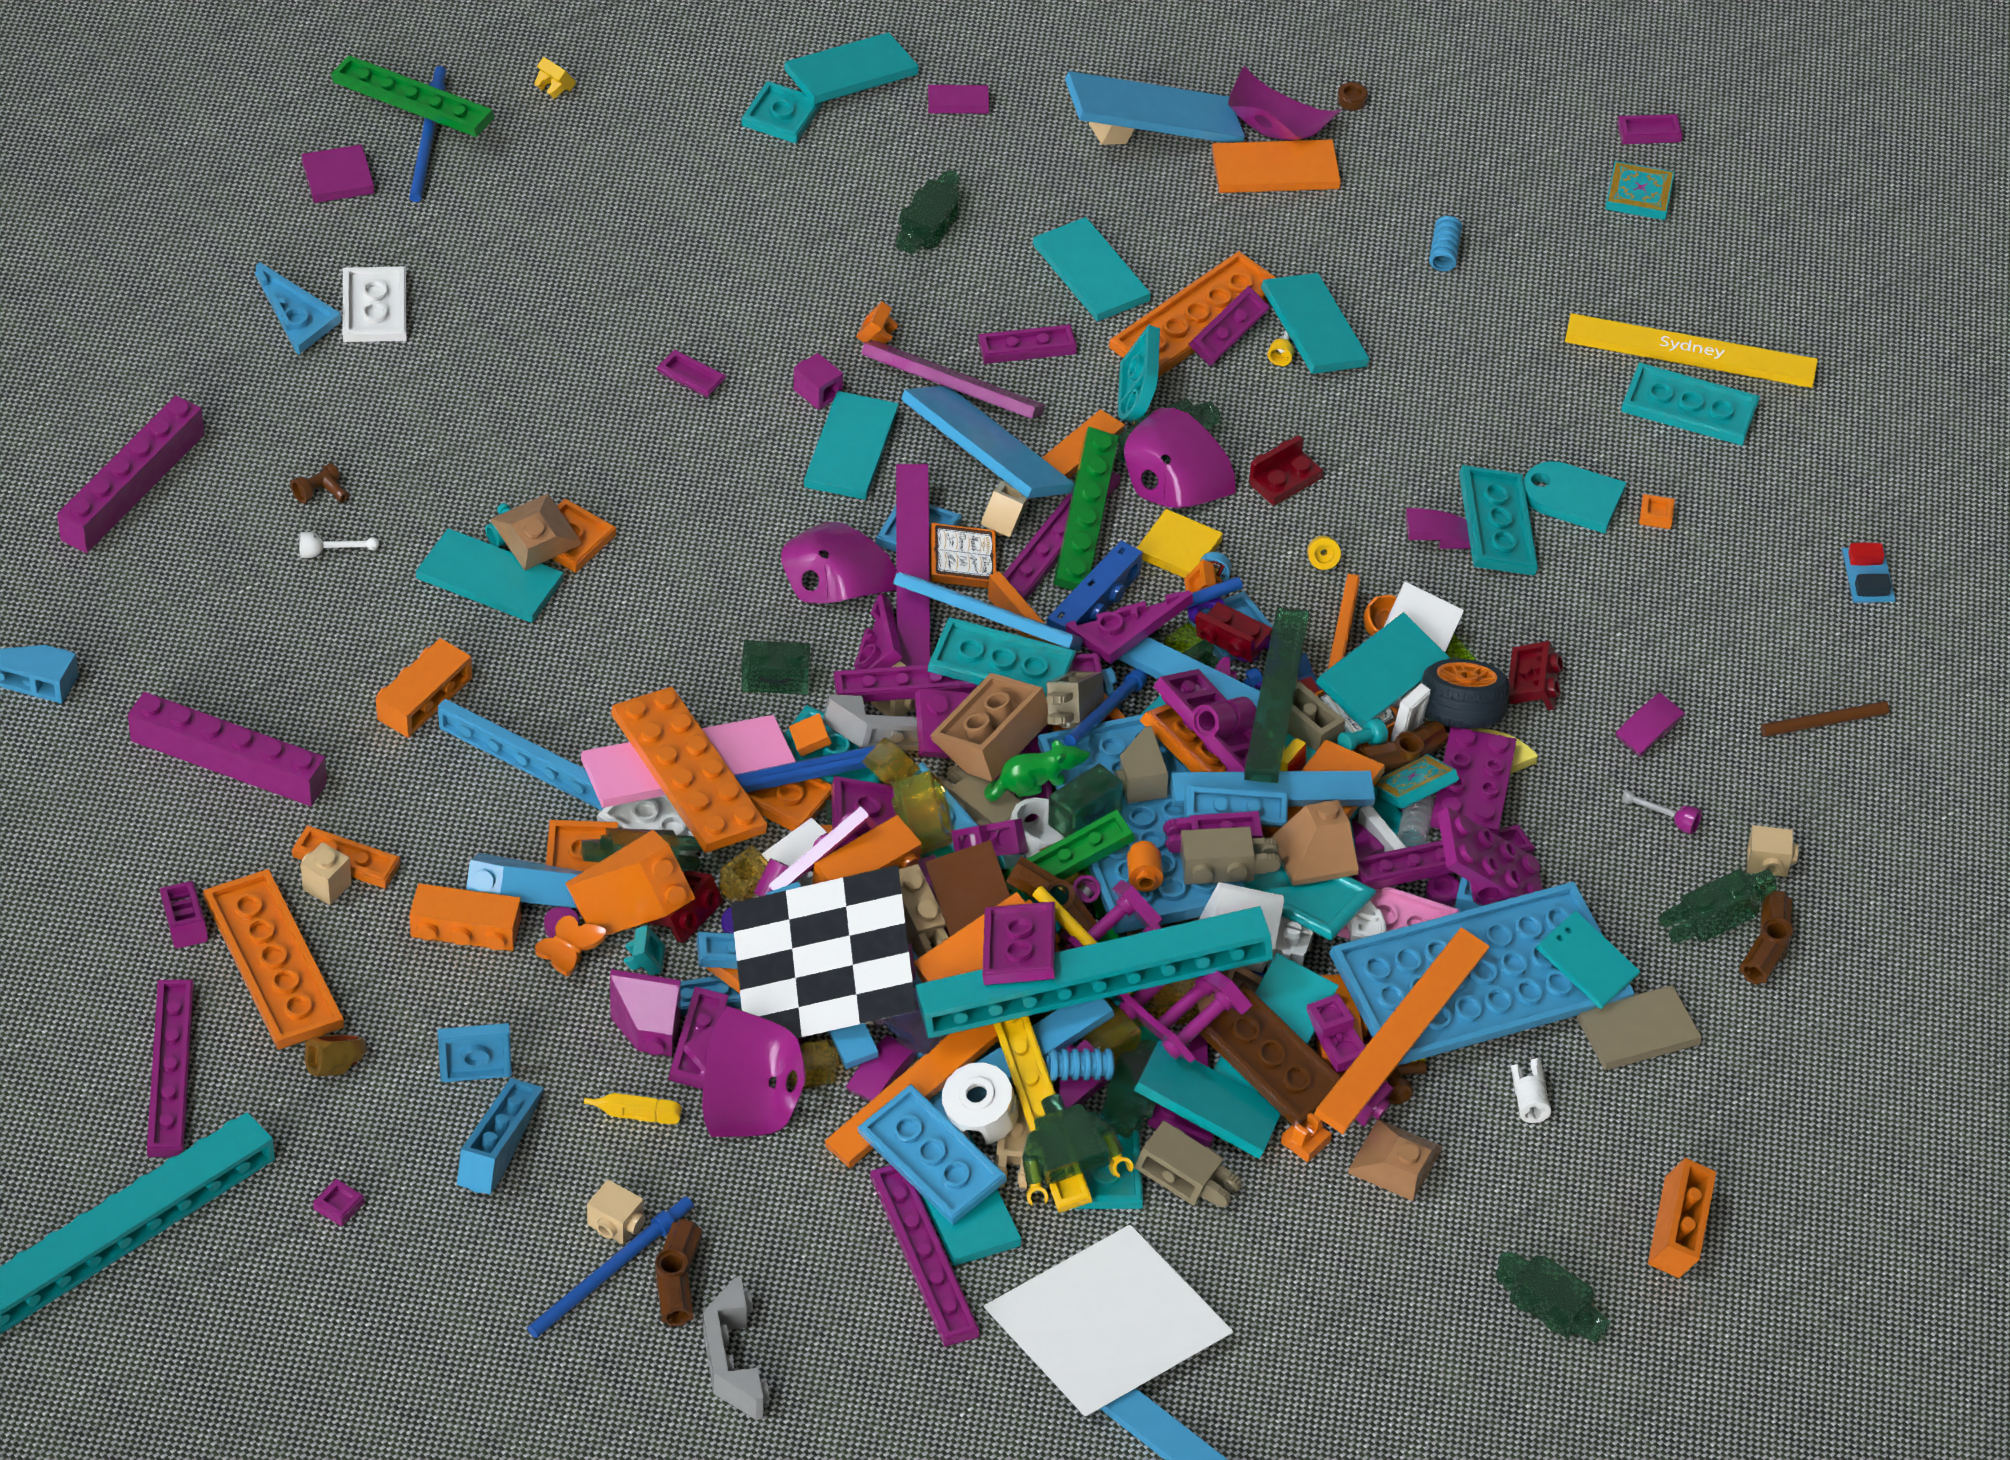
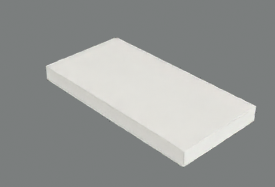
[1384,582,1464,709]

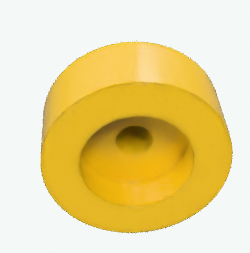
[1307,535,1341,570]

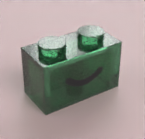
[741,640,811,695]
[1048,763,1123,837]

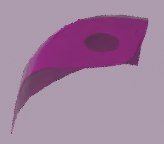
[1228,65,1342,141]
[1124,408,1236,508]
[781,522,897,604]
[702,1006,805,1137]

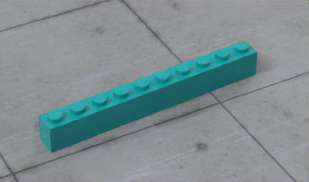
[916,906,1273,1039]
[0,1112,275,1334]

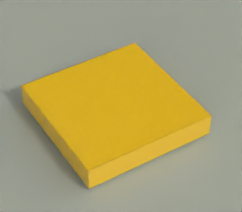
[1137,509,1223,578]

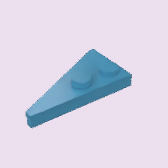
[255,262,341,355]

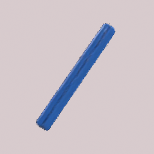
[734,743,892,793]

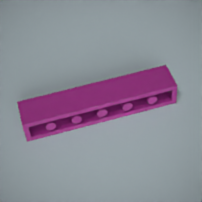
[57,395,204,553]
[127,692,327,807]

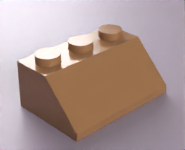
[930,673,1048,781]

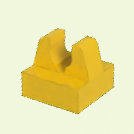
[535,57,577,98]

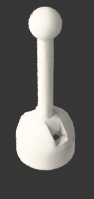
[299,532,379,558]

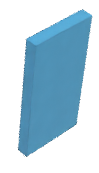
[857,1084,1007,1225]

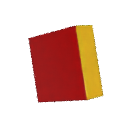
[1277,738,1306,771]

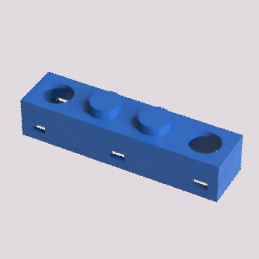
[1047,540,1143,632]

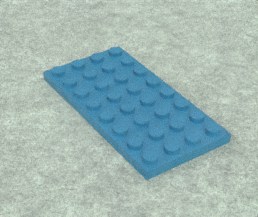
[1038,714,1244,934]
[1329,882,1635,1065]

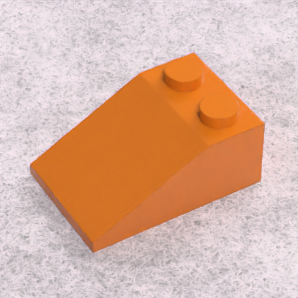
[565,830,695,936]

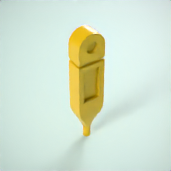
[584,1093,682,1124]

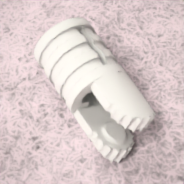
[1510,1058,1551,1123]

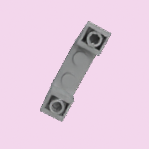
[823,694,919,751]
[703,1277,770,1420]

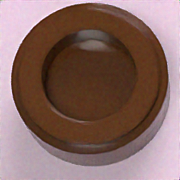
[1337,82,1368,111]

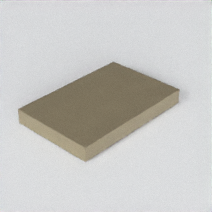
[1577,985,1702,1071]

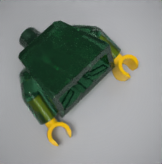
[1022,1094,1134,1206]

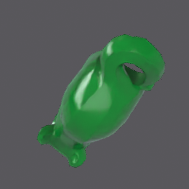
[984,740,1090,802]

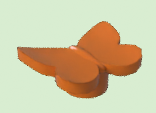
[535,915,606,976]

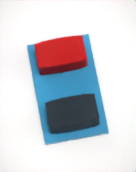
[1842,543,1895,603]

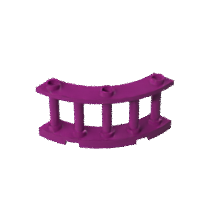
[1060,880,1252,1063]

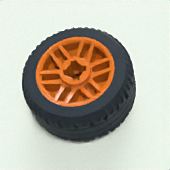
[1422,659,1510,729]

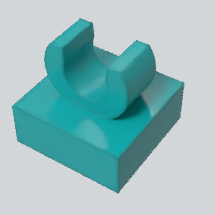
[623,925,665,975]

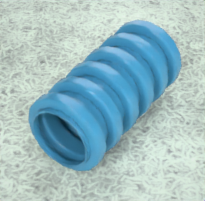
[1429,216,1463,271]
[1047,1048,1115,1081]

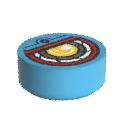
[1200,552,1232,582]

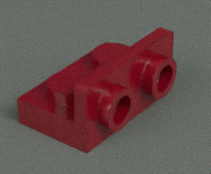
[1249,435,1323,506]
[1195,602,1273,663]
[1508,641,1563,711]
[647,869,723,943]

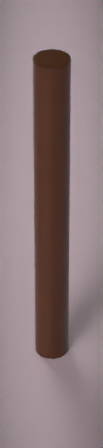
[1761,701,1889,737]

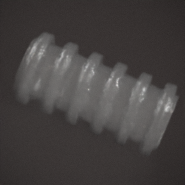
[1397,795,1435,847]

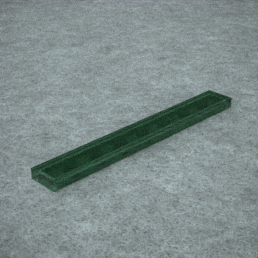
[1244,608,1310,783]

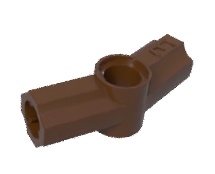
[1356,720,1448,773]
[1006,856,1097,933]
[1739,890,1793,985]
[655,1219,703,1327]

